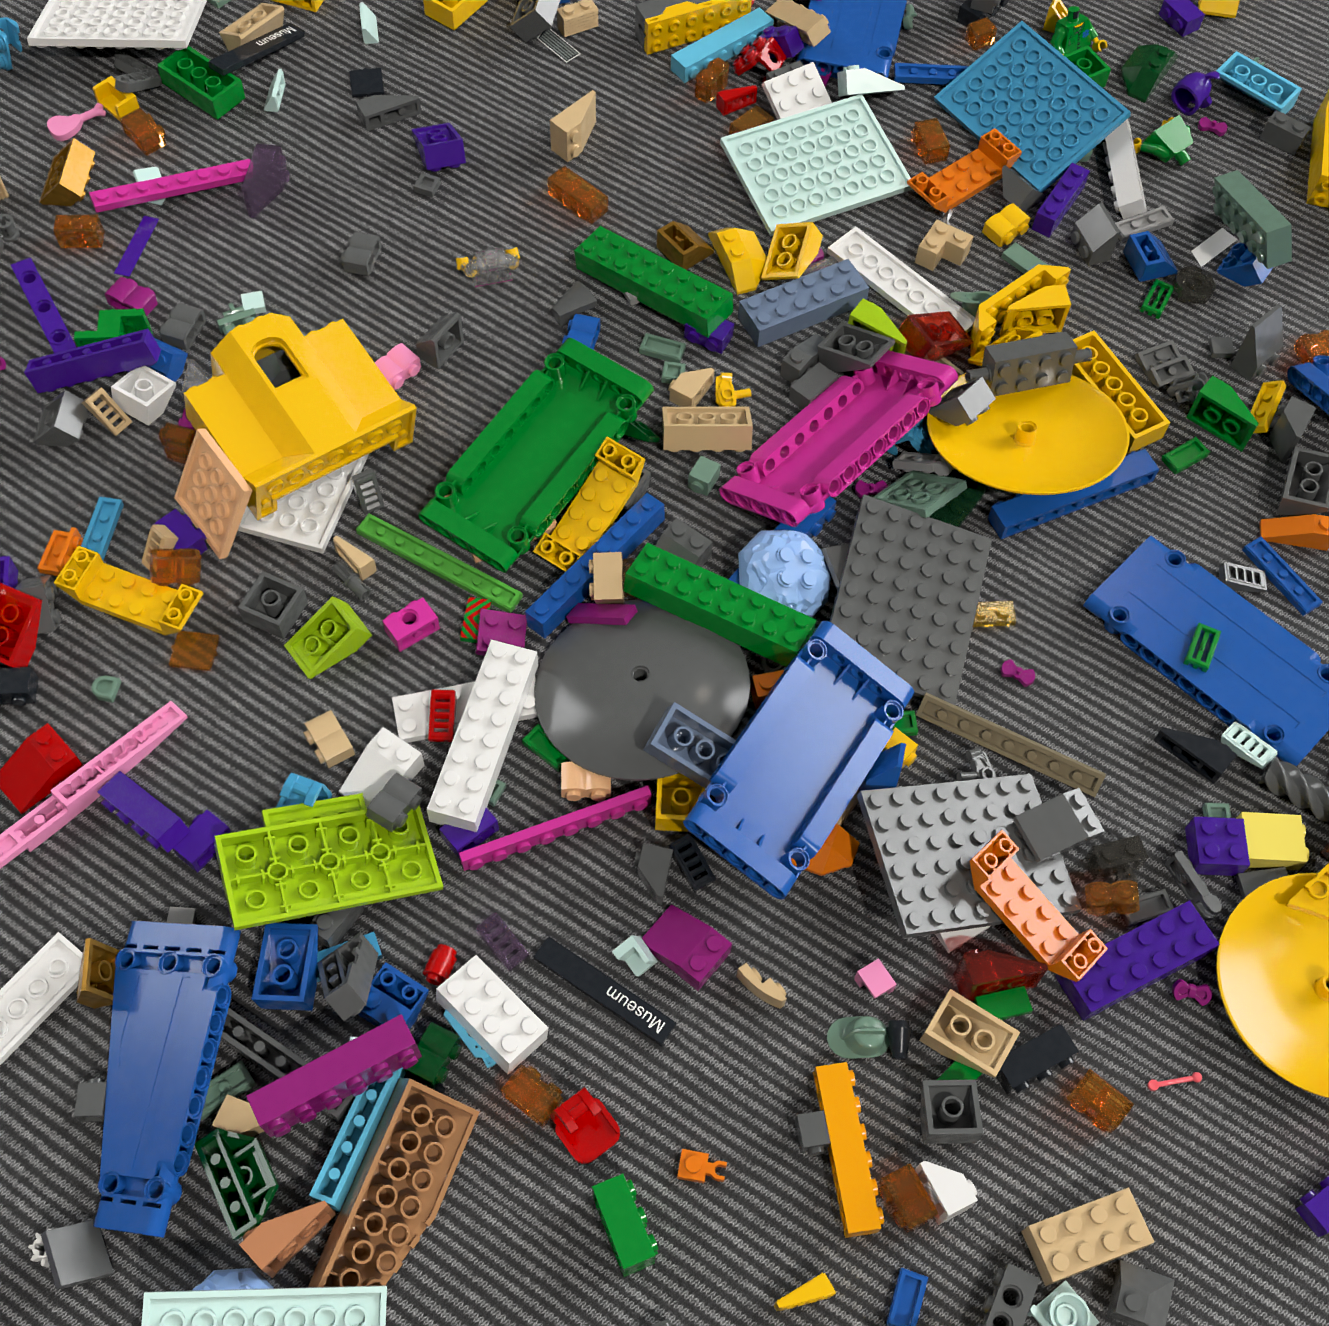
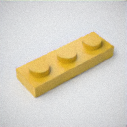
[1251,380,1286,434]

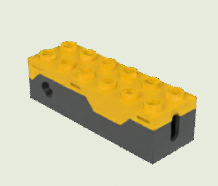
[635,0,755,55]

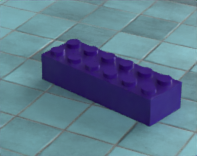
[1055,900,1220,1021]

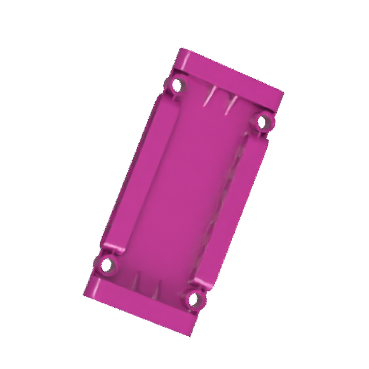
[719,350,958,527]

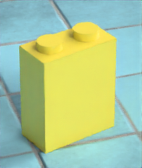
[1237,812,1309,871]

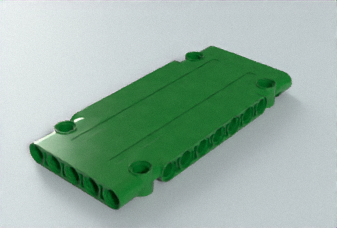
[418,338,654,573]

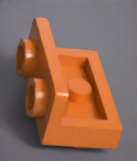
[37,527,83,576]

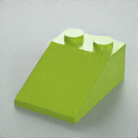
[848,298,907,354]
[284,596,372,679]

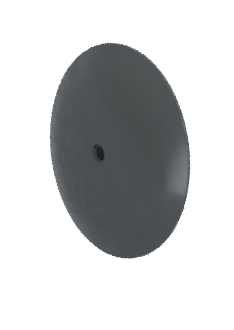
[534,599,750,781]

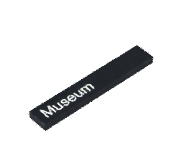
[208,22,305,76]
[533,936,677,1047]

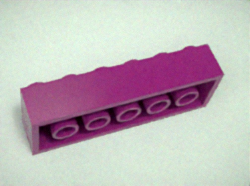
[246,1014,422,1138]

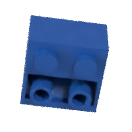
[1123,231,1178,282]
[1217,243,1273,287]
[128,338,188,382]
[358,962,429,1030]

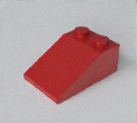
[0,583,42,667]
[0,723,83,814]

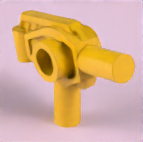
[715,372,751,407]

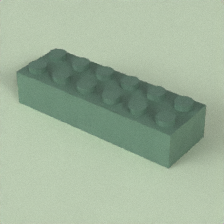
[1212,170,1292,269]

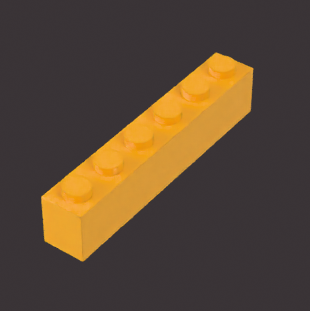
[813,1062,884,1238]

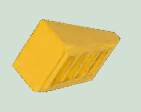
[774,1273,836,1311]

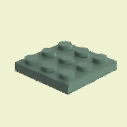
[873,470,967,518]

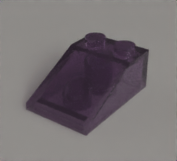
[241,143,289,218]

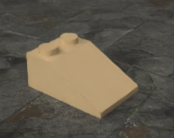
[550,90,596,162]
[919,989,1020,1078]

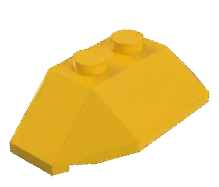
[708,228,767,295]

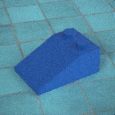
[252,923,318,1011]

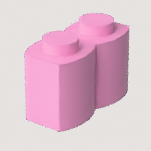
[375,343,421,390]

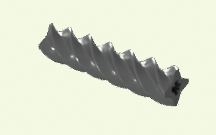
[1258,757,1329,822]

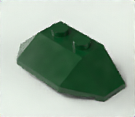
[1121,44,1178,103]
[194,1128,279,1241]

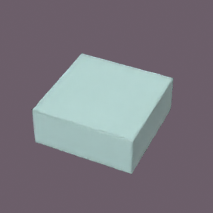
[241,291,266,314]

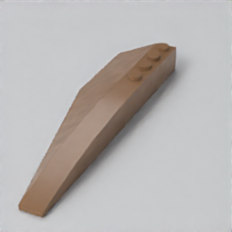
[308,1078,479,1287]

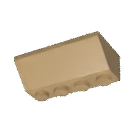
[662,407,753,452]

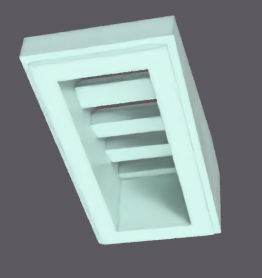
[1221,722,1277,769]

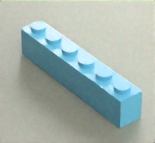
[671,7,774,83]
[309,1067,406,1212]

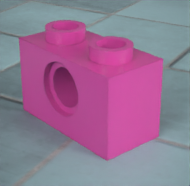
[382,597,440,652]

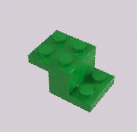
[74,308,154,347]

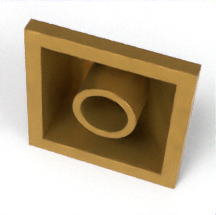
[77,938,120,1009]

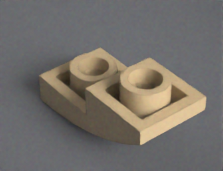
[737,963,787,1009]

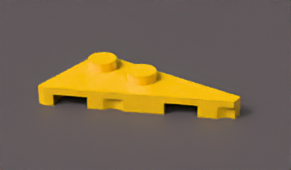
[1287,863,1329,920]

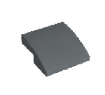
[1134,340,1195,388]

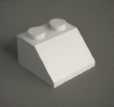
[111,366,176,426]
[911,1161,978,1225]

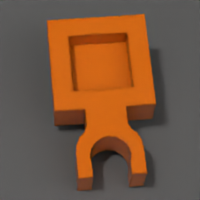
[677,1149,727,1184]

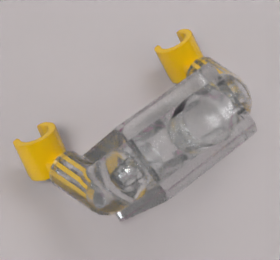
[456,247,520,287]

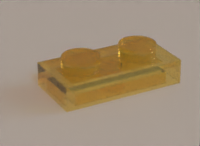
[973,601,1016,627]

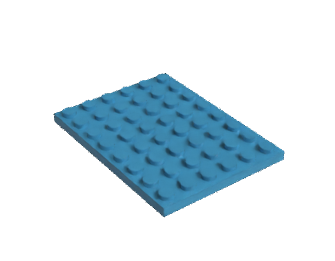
[934,21,1131,192]

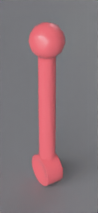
[1147,1072,1202,1091]

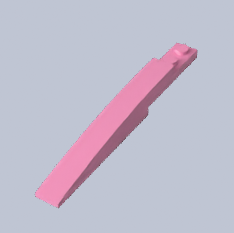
[0,701,188,869]

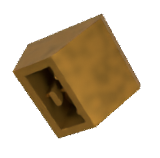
[657,221,714,270]

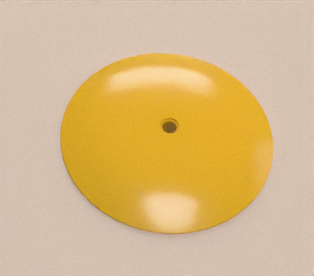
[927,373,1130,495]
[1216,873,1329,1098]

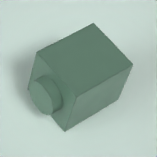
[688,456,721,496]

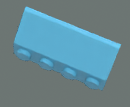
[1216,51,1302,114]

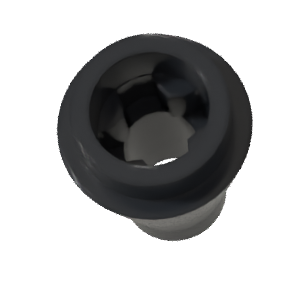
[886,1020,912,1060]

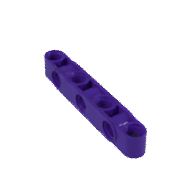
[10,257,76,353]

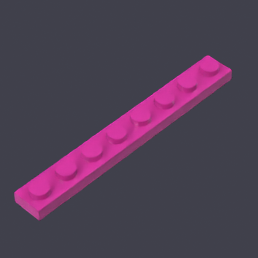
[89,159,257,213]
[459,786,651,871]

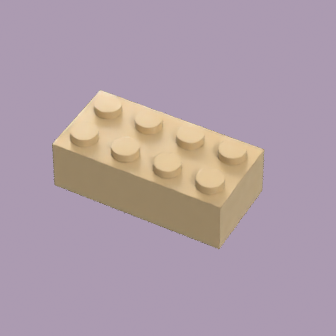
[1021,1188,1154,1287]

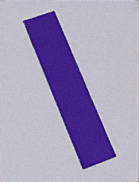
[114,216,159,277]

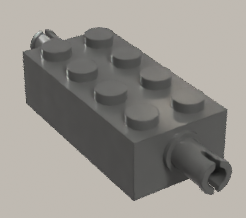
[965,332,1092,396]

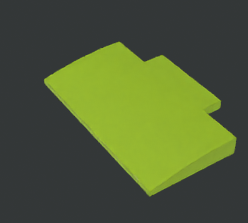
[214,793,443,931]

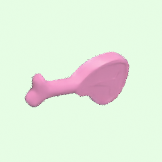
[47,103,106,141]

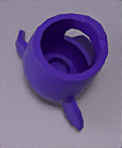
[1171,71,1220,116]

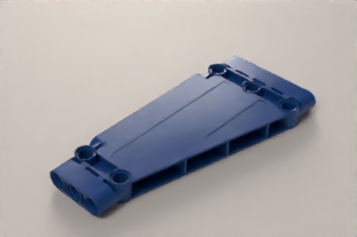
[93,921,241,1238]

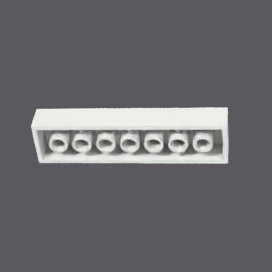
[427,640,538,832]

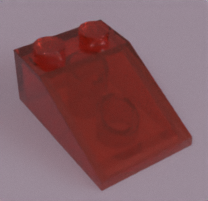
[898,311,974,362]
[953,949,1048,1001]

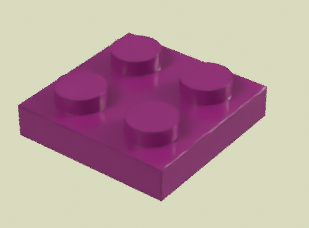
[476,609,527,656]

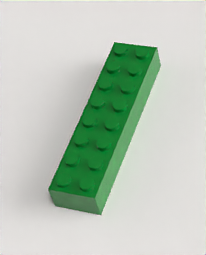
[574,226,733,337]
[623,542,816,667]

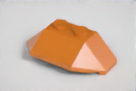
[791,824,860,876]

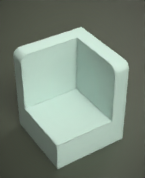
[612,935,658,977]

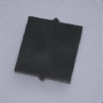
[349,68,384,98]

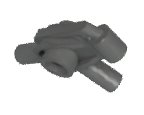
[957,748,996,781]

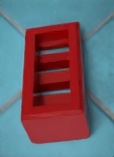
[716,85,758,116]
[428,690,457,742]

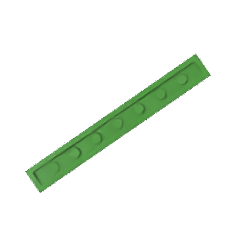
[356,513,523,613]

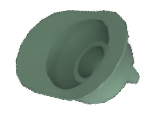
[950,291,996,317]
[827,1016,890,1059]

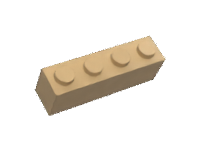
[765,0,831,47]

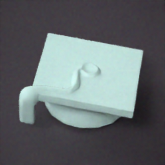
[1027,1280,1100,1326]

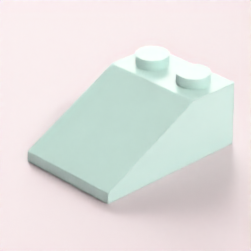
[837,65,905,97]

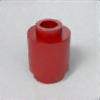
[423,944,457,986]

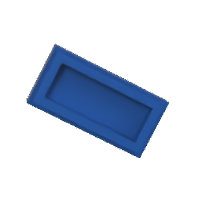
[885,1268,928,1326]

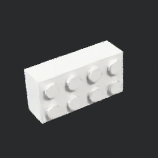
[436,955,548,1074]

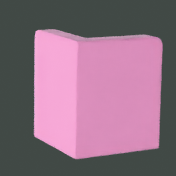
[854,958,897,998]

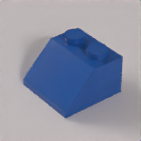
[858,743,906,791]

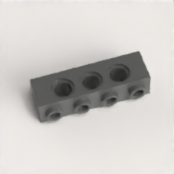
[976,1263,1040,1326]

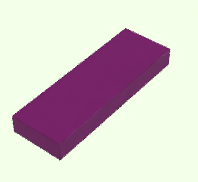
[566,603,638,625]

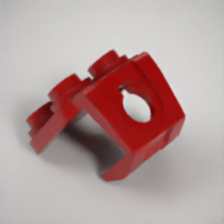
[732,36,786,82]
[550,1087,620,1164]

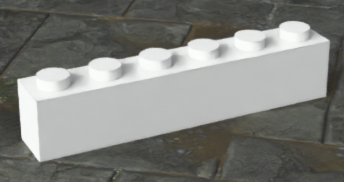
[1103,119,1147,220]

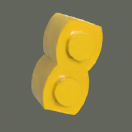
[982,203,1030,247]

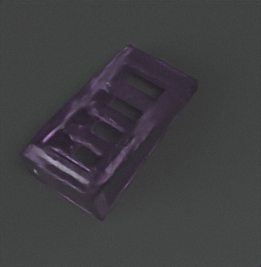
[476,912,529,971]

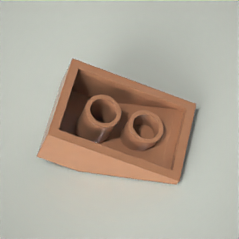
[239,1200,336,1278]

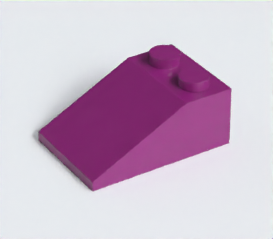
[642,904,732,991]

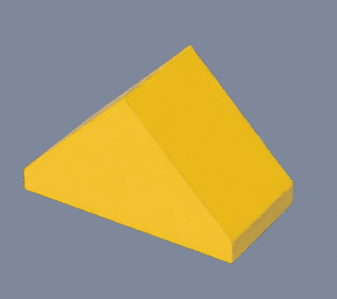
[1043,0,1068,33]

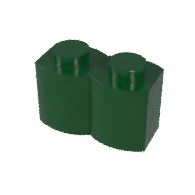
[405,1022,462,1089]

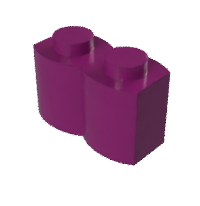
[105,277,158,316]

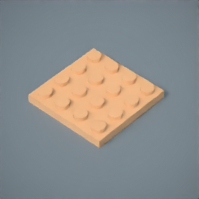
[174,428,252,559]

